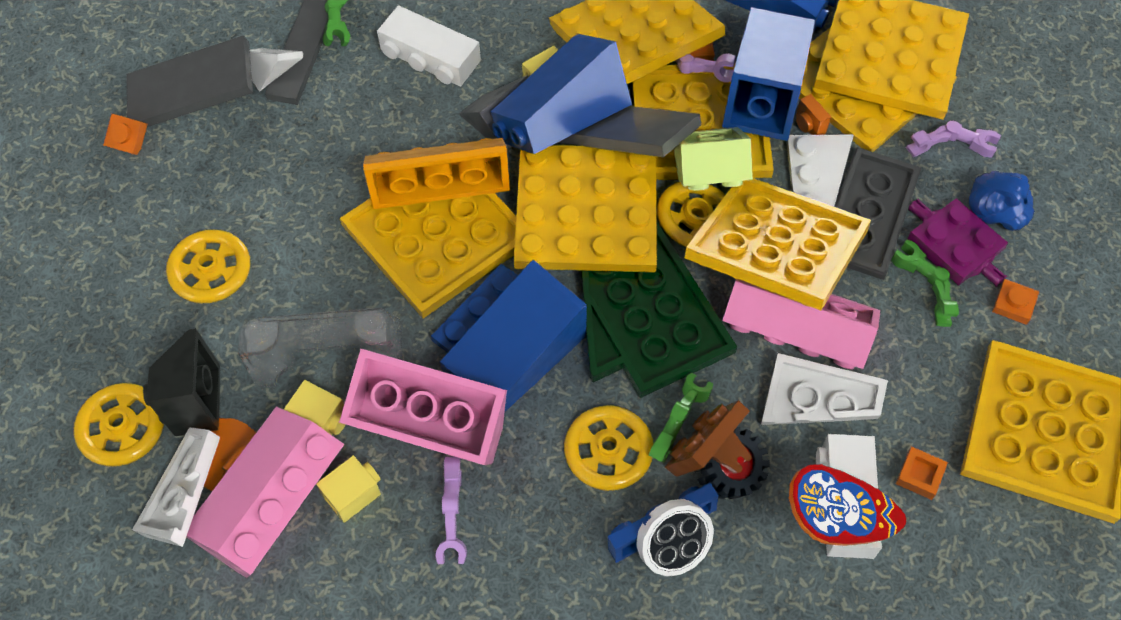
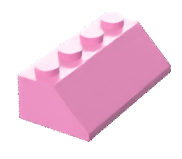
[722,279,880,369]
[339,349,507,465]
[186,407,344,578]

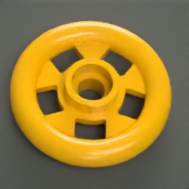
[657,182,725,247]
[166,230,250,303]
[74,383,164,466]
[564,405,654,491]

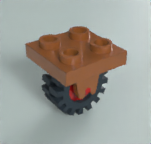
[665,400,770,499]

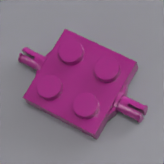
[907,198,1008,287]

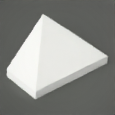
[250,48,303,92]

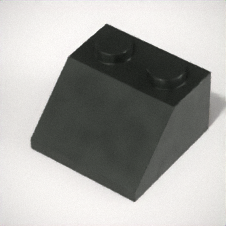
[143,328,220,436]

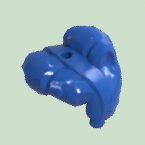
[969,171,1035,231]

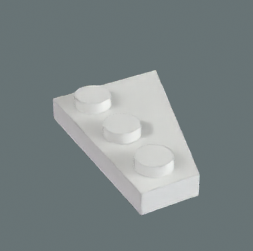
[786,134,854,207]
[761,353,888,425]
[132,427,220,547]

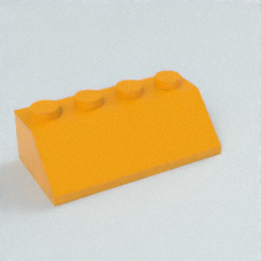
[363,138,510,209]

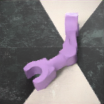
[675,53,736,82]
[906,121,1001,157]
[435,457,467,564]

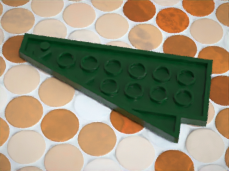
[574,145,737,398]

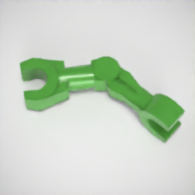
[323,0,350,47]
[891,240,959,327]
[649,373,713,462]

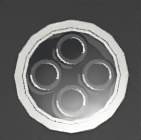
[636,499,714,576]

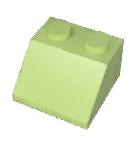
[673,127,753,190]

